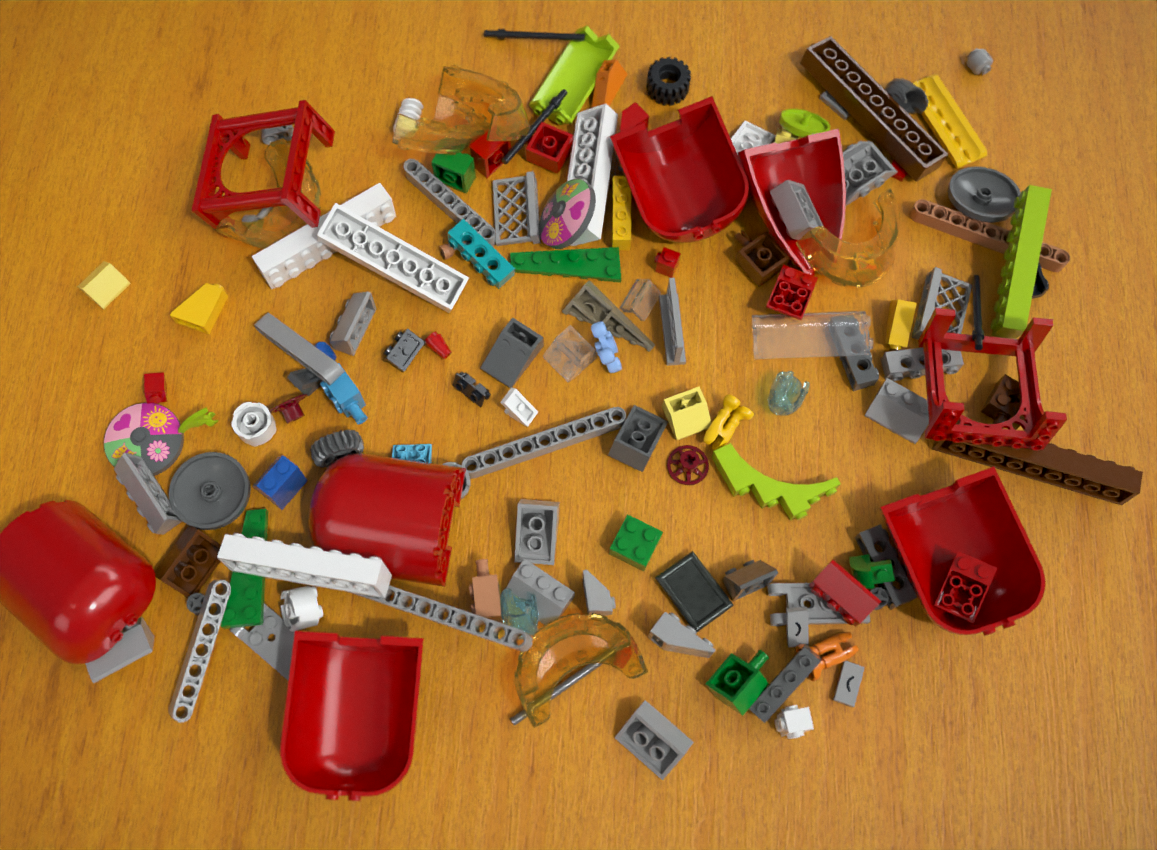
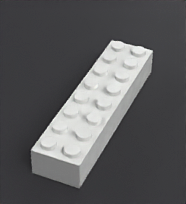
[567,104,618,246]
[252,183,396,289]
[317,203,469,314]
[217,533,392,598]

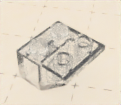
[543,325,596,383]

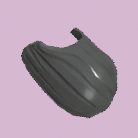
[884,78,929,114]

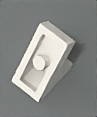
[500,388,538,427]

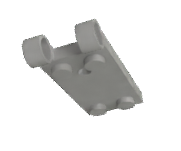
[768,583,870,626]
[229,604,295,681]

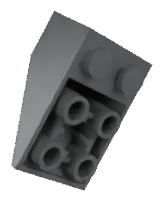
[481,317,544,389]

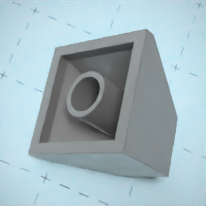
[582,570,616,618]

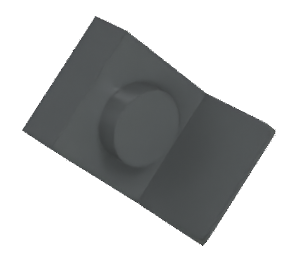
[288,368,322,397]

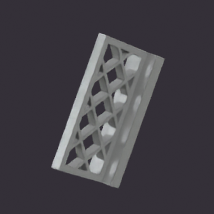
[493,171,541,246]
[912,267,972,340]
[659,278,686,366]

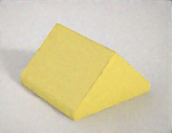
[77,261,131,309]

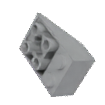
[648,612,715,658]

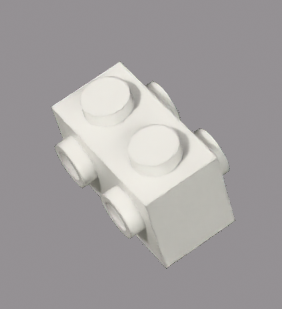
[775,705,814,739]

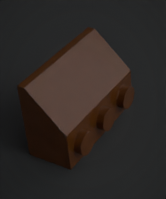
[155,526,221,598]

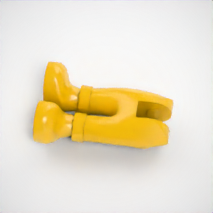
[703,394,754,451]

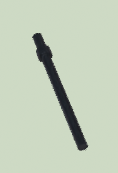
[484,29,585,41]
[502,89,568,165]
[972,275,984,350]

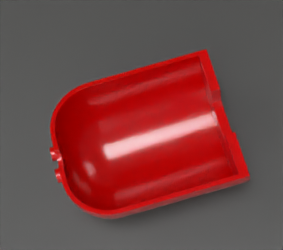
[610,96,749,243]
[308,454,466,587]
[880,467,1045,636]
[0,500,156,664]
[280,631,424,801]

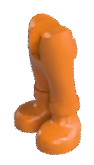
[796,632,859,682]

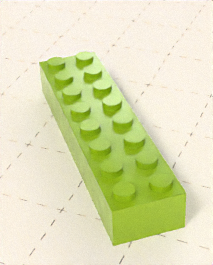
[991,185,1052,339]

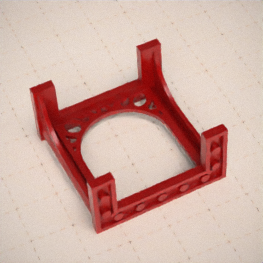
[191,100,335,238]
[918,308,1067,451]

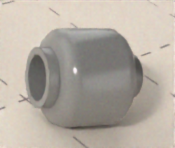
[966,49,993,75]

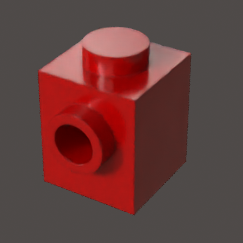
[654,247,681,278]
[144,372,167,404]

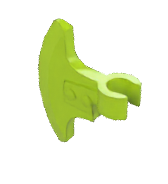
[178,407,218,433]

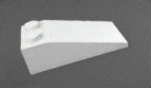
[731,121,776,154]

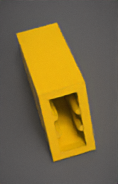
[170,283,228,334]
[885,299,917,350]

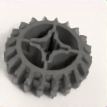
[310,430,364,468]

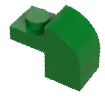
[849,554,895,589]

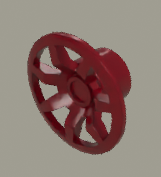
[269,394,308,424]
[667,445,709,486]

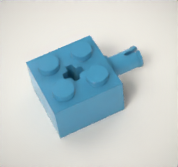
[320,363,368,425]

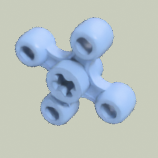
[591,321,622,373]

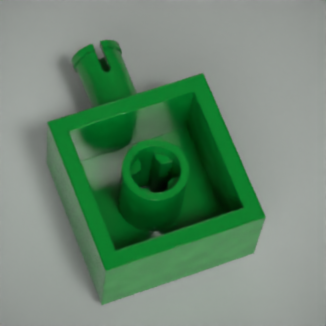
[705,649,769,716]

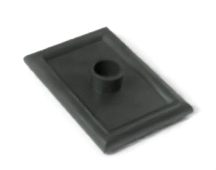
[655,551,734,632]

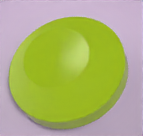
[779,109,830,137]

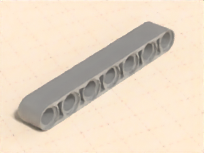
[404,159,496,247]
[254,312,344,386]
[169,580,231,722]

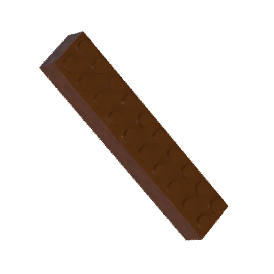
[800,36,949,182]
[932,419,1143,505]

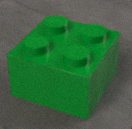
[431,145,476,194]
[609,514,663,572]

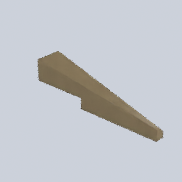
[562,280,655,352]

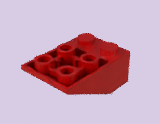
[766,265,818,320]
[934,551,997,623]

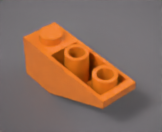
[591,59,627,108]

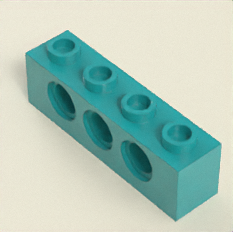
[448,219,515,289]

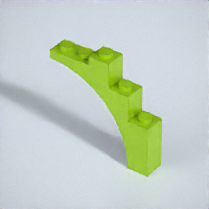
[712,443,841,521]

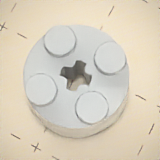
[232,402,276,447]
[281,586,323,632]

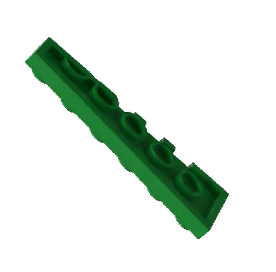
[510,247,622,283]
[220,509,269,629]

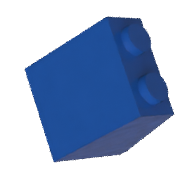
[252,455,308,510]

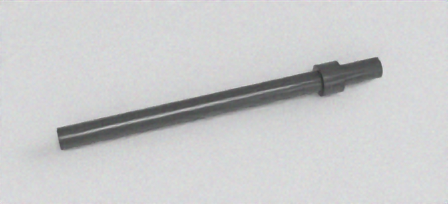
[510,648,616,726]

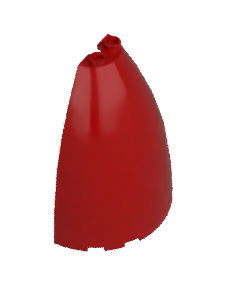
[738,129,846,276]

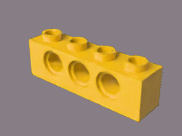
[612,176,631,251]

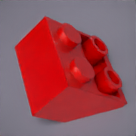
[620,102,649,132]

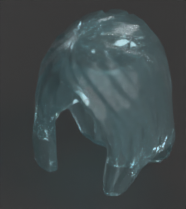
[768,371,810,416]
[501,588,539,640]

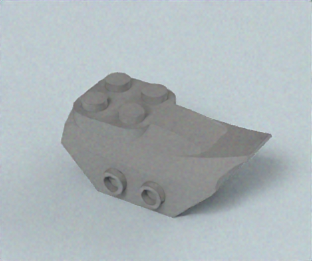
[843,141,897,206]

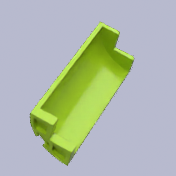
[529,25,620,125]

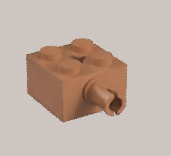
[469,559,503,625]

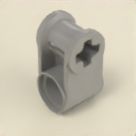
[261,125,294,145]

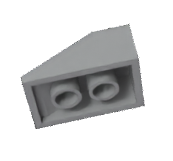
[515,499,560,565]

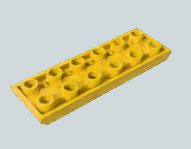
[913,74,987,169]

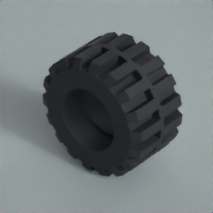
[646,57,691,106]

